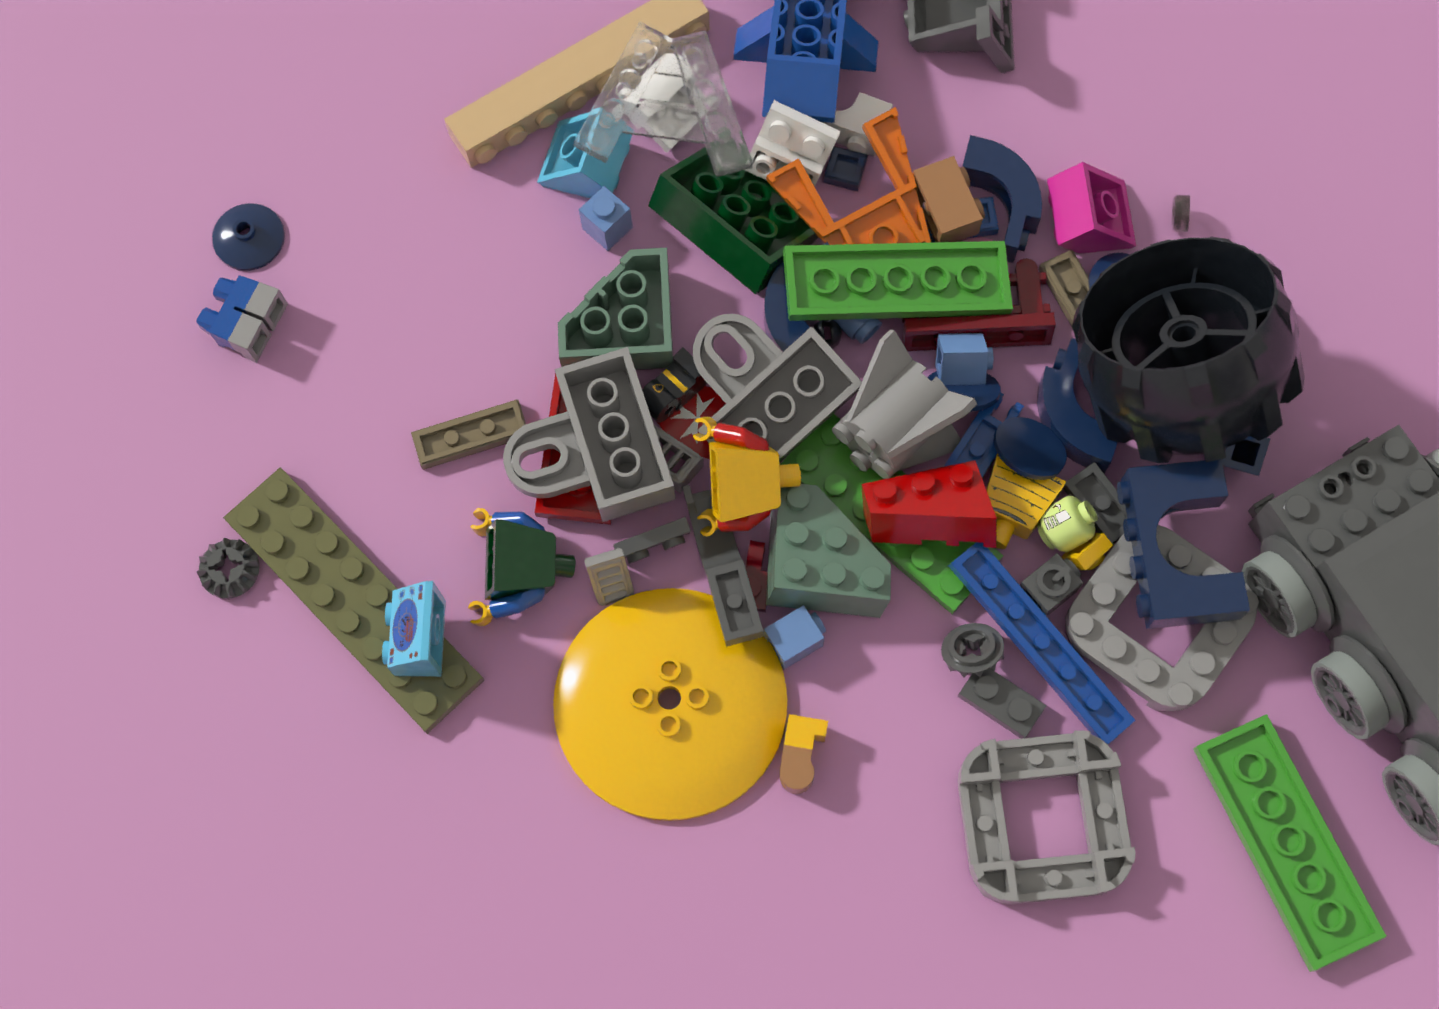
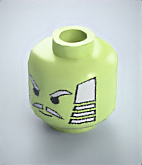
[1037,495,1098,553]

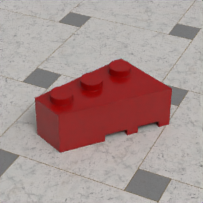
[861,460,997,548]

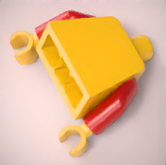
[693,417,801,537]

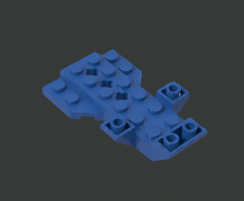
[733,0,879,123]

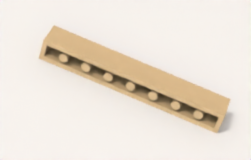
[444,0,710,168]

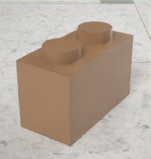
[913,156,985,242]

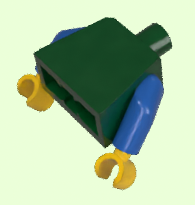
[468,508,576,626]

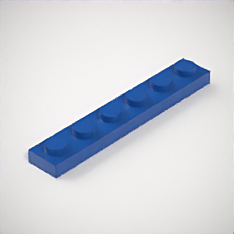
[948,542,1136,745]

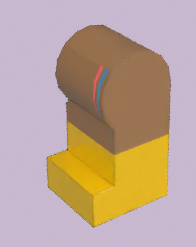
[779,714,828,794]

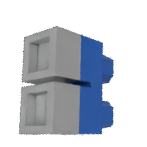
[196,275,288,363]

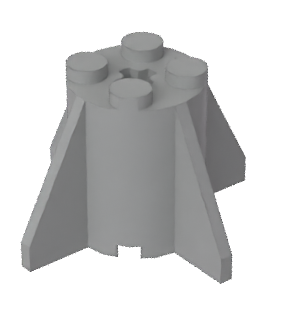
[832,329,977,479]

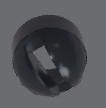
[813,320,842,349]

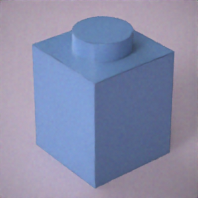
[578,186,633,251]
[935,333,994,385]
[764,605,826,670]

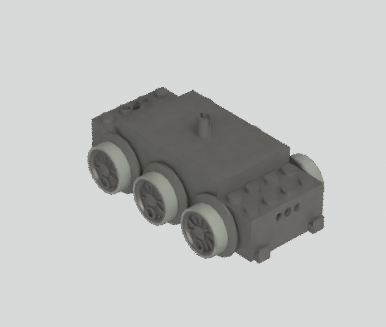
[1242,425,1439,845]

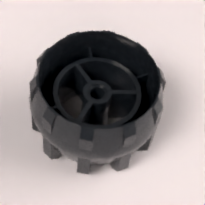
[1072,236,1305,463]

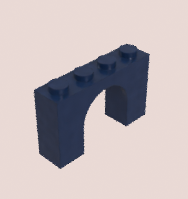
[1117,459,1250,629]

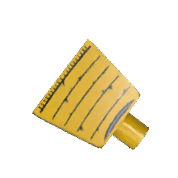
[986,454,1066,549]

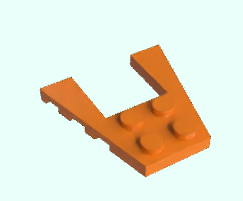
[766,107,931,245]

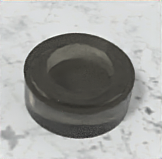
[1172,195,1190,232]

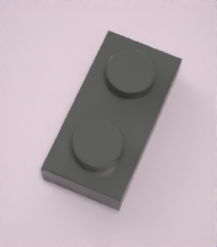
[1063,462,1127,544]
[613,517,691,564]
[957,669,1046,739]

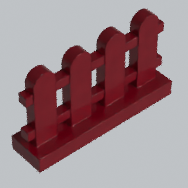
[902,258,1056,351]

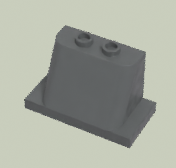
[904,0,1015,73]

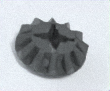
[197,538,259,598]
[941,623,1004,678]

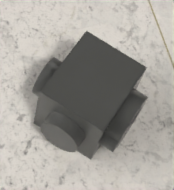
[1020,553,1083,616]

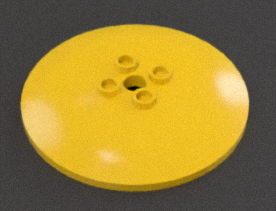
[553,588,787,821]

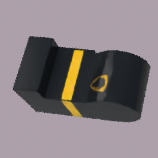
[642,347,708,423]

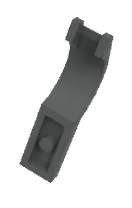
[682,485,764,647]

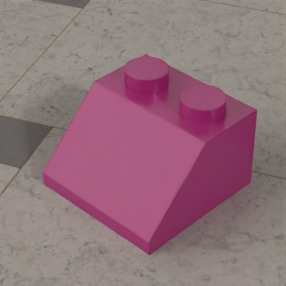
[1047,162,1136,254]

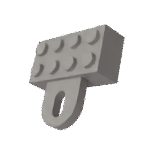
[693,314,862,463]
[503,347,675,522]

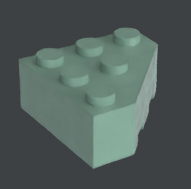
[558,247,673,370]
[766,484,891,618]

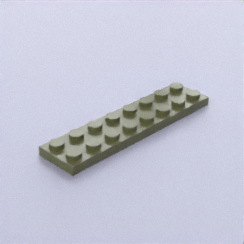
[223,467,484,734]

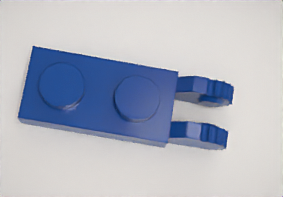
[944,392,1024,478]

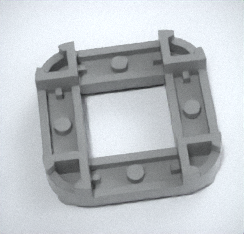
[1065,525,1259,712]
[958,730,1135,904]

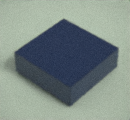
[824,146,868,191]

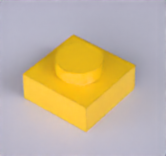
[1061,533,1113,571]

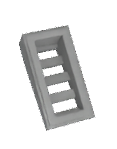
[654,425,704,494]
[584,548,634,606]

